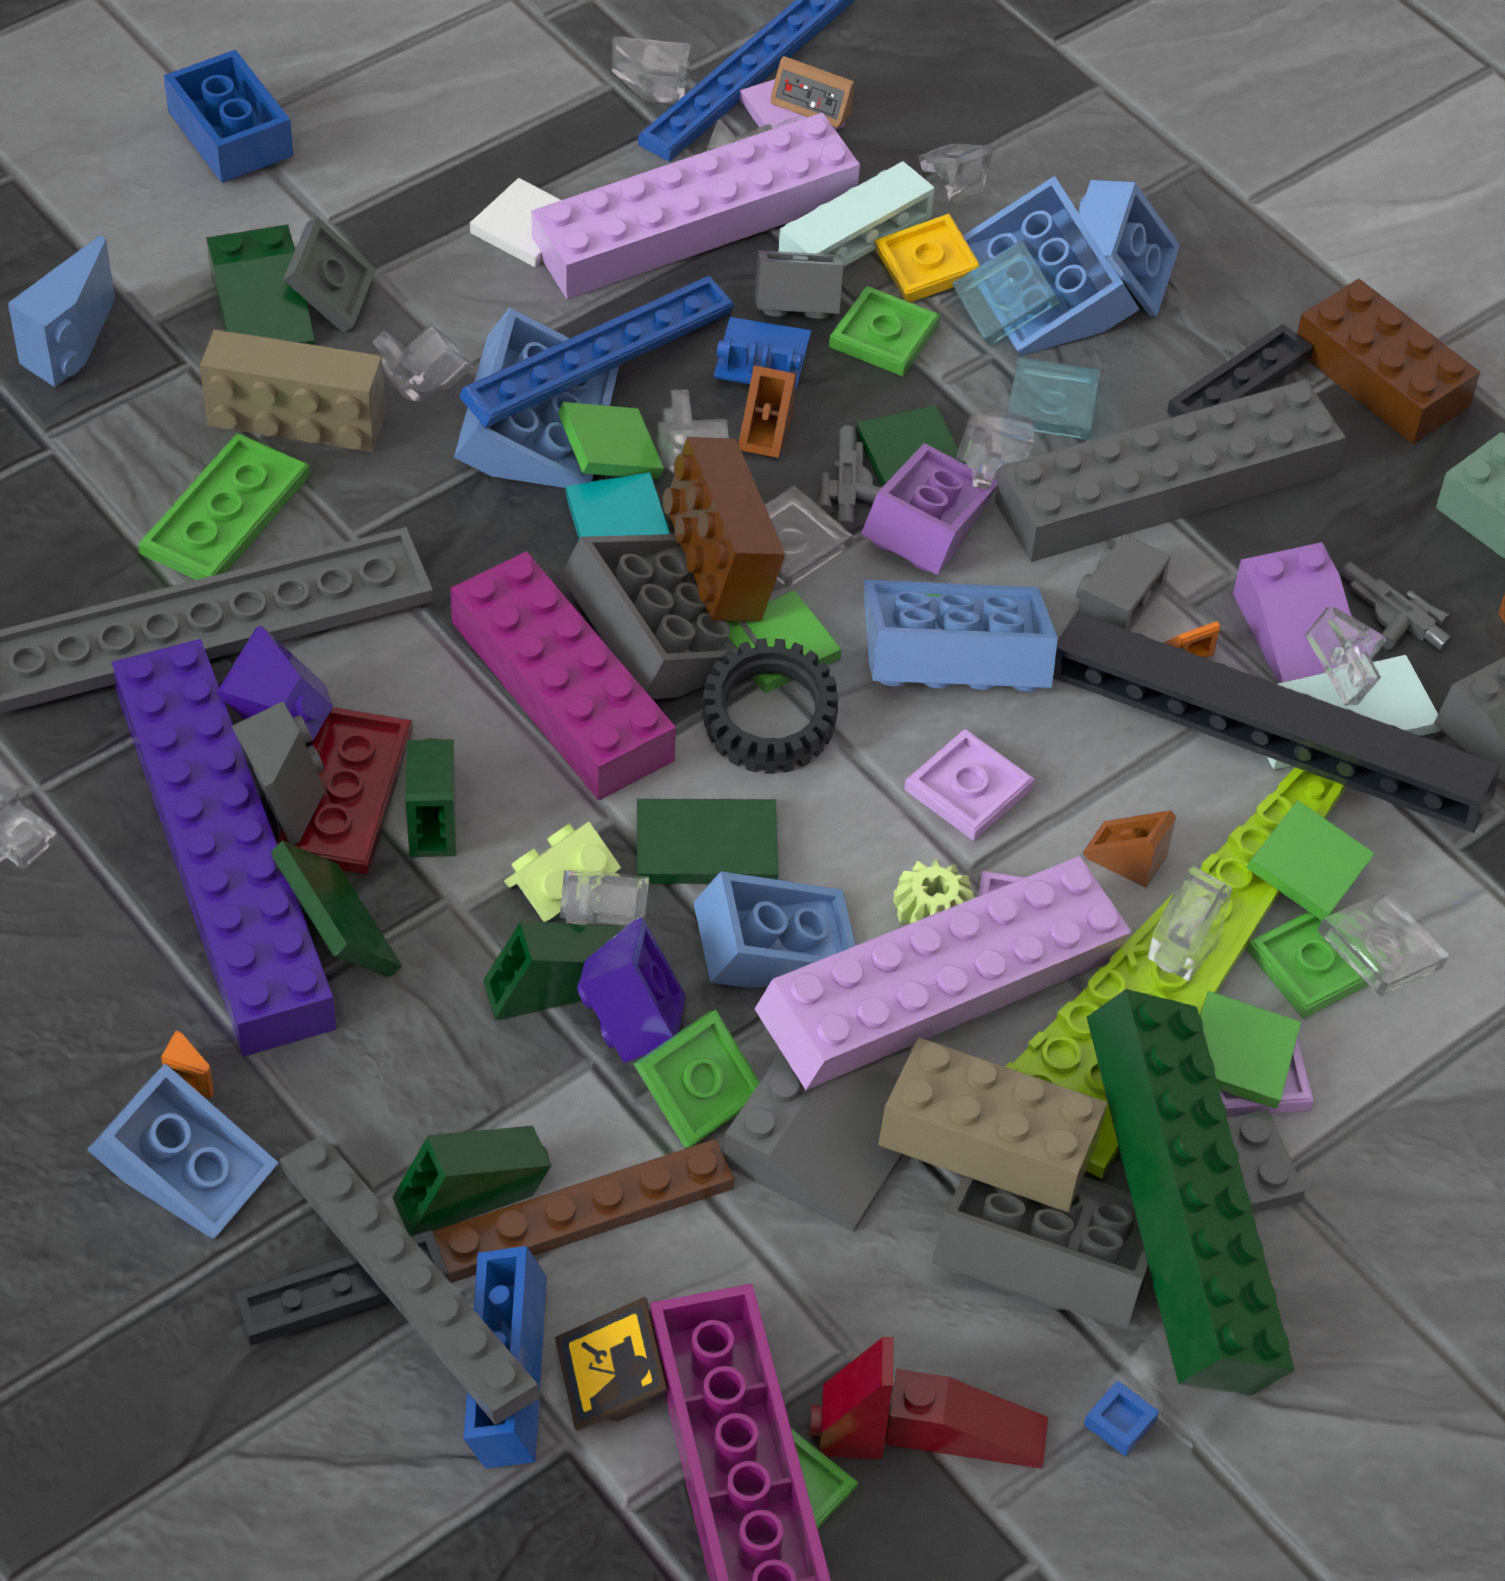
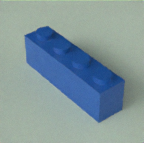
[463,1246,547,1469]

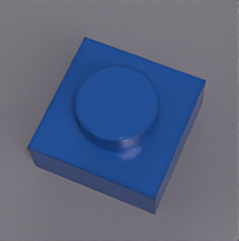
[1084,1380,1160,1457]

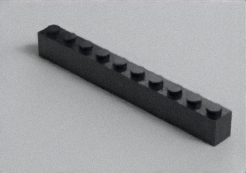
[1053,612,1500,833]

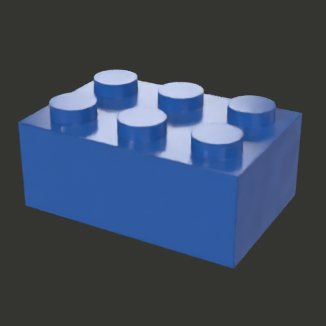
[164,49,294,183]

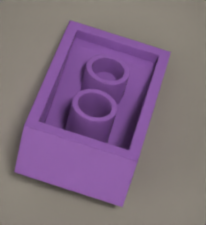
[861,443,998,575]
[1233,542,1365,684]

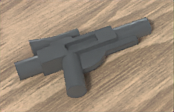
[816,425,882,532]
[1340,562,1453,651]

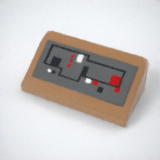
[771,56,854,128]

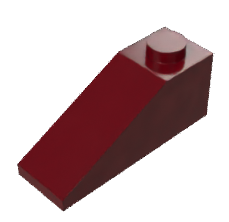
[810,1337,894,1460]
[886,1369,1048,1469]

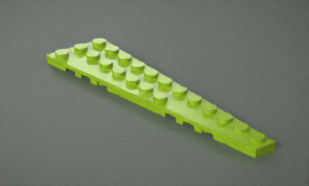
[1005,767,1347,1179]

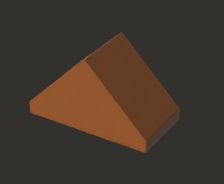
[738,365,796,458]
[1083,810,1176,888]

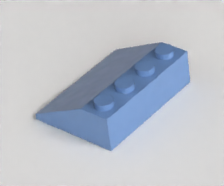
[963,176,1139,356]
[454,307,619,488]
[863,580,1058,692]

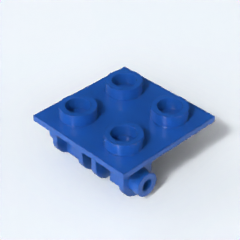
[714,317,811,392]

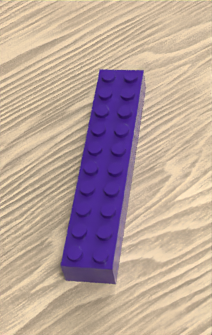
[112,639,337,1057]

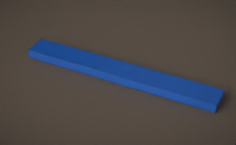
[638,0,855,162]
[459,276,735,428]

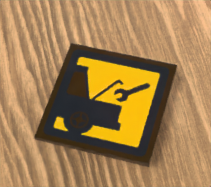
[555,1297,669,1431]

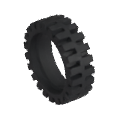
[703,638,838,774]

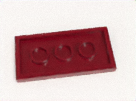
[277,707,413,875]

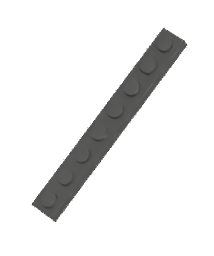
[279,1135,540,1425]

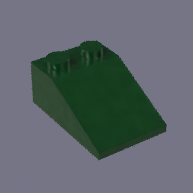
[206,224,315,345]

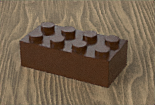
[1297,278,1480,444]
[663,437,786,621]

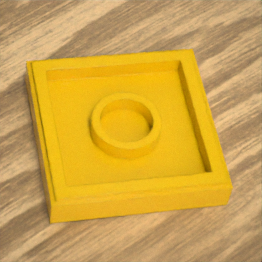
[875,214,982,303]

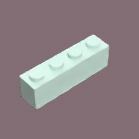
[779,161,935,267]

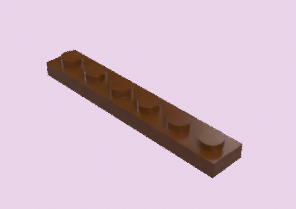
[432,1139,734,1283]

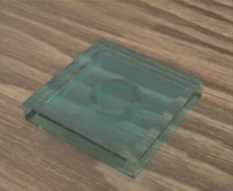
[952,240,1060,346]
[1006,357,1100,440]

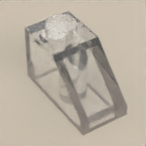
[612,36,691,104]
[1148,864,1232,981]

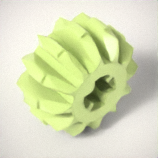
[893,858,975,924]

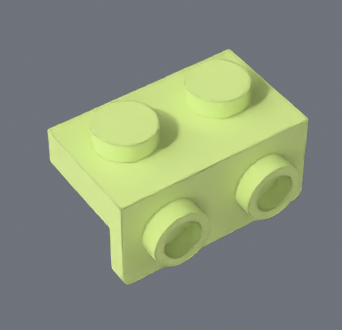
[504,822,621,922]

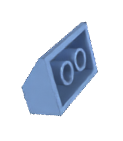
[1079,180,1180,317]

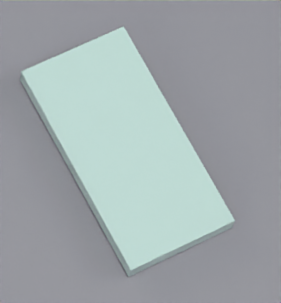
[1267,655,1440,770]

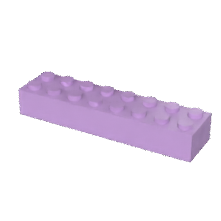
[531,112,860,299]
[755,856,1132,1090]

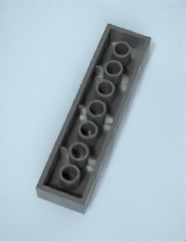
[995,380,1346,562]

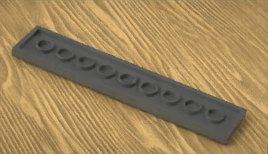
[0,527,434,714]

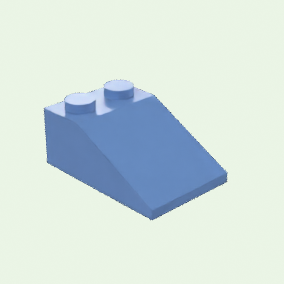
[8,235,115,387]
[693,871,856,988]
[87,1064,279,1239]

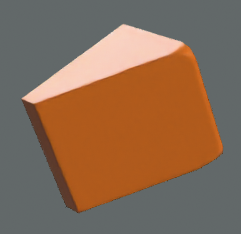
[1163,621,1220,658]
[161,1030,214,1099]

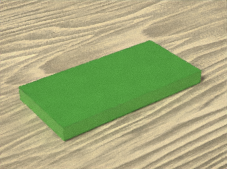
[138,433,310,580]

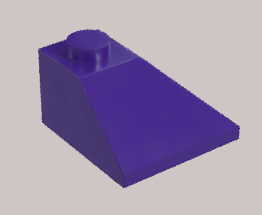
[216,626,333,741]

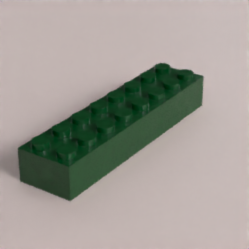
[1086,989,1295,1396]

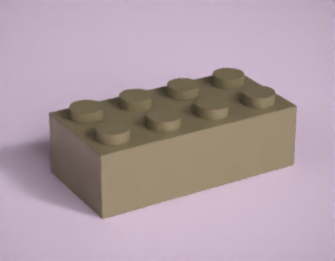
[200,329,386,452]
[878,1037,1108,1213]

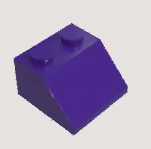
[578,917,686,1063]

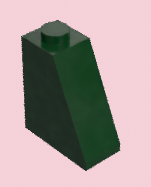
[405,738,456,858]
[483,921,624,1019]
[392,1126,552,1237]

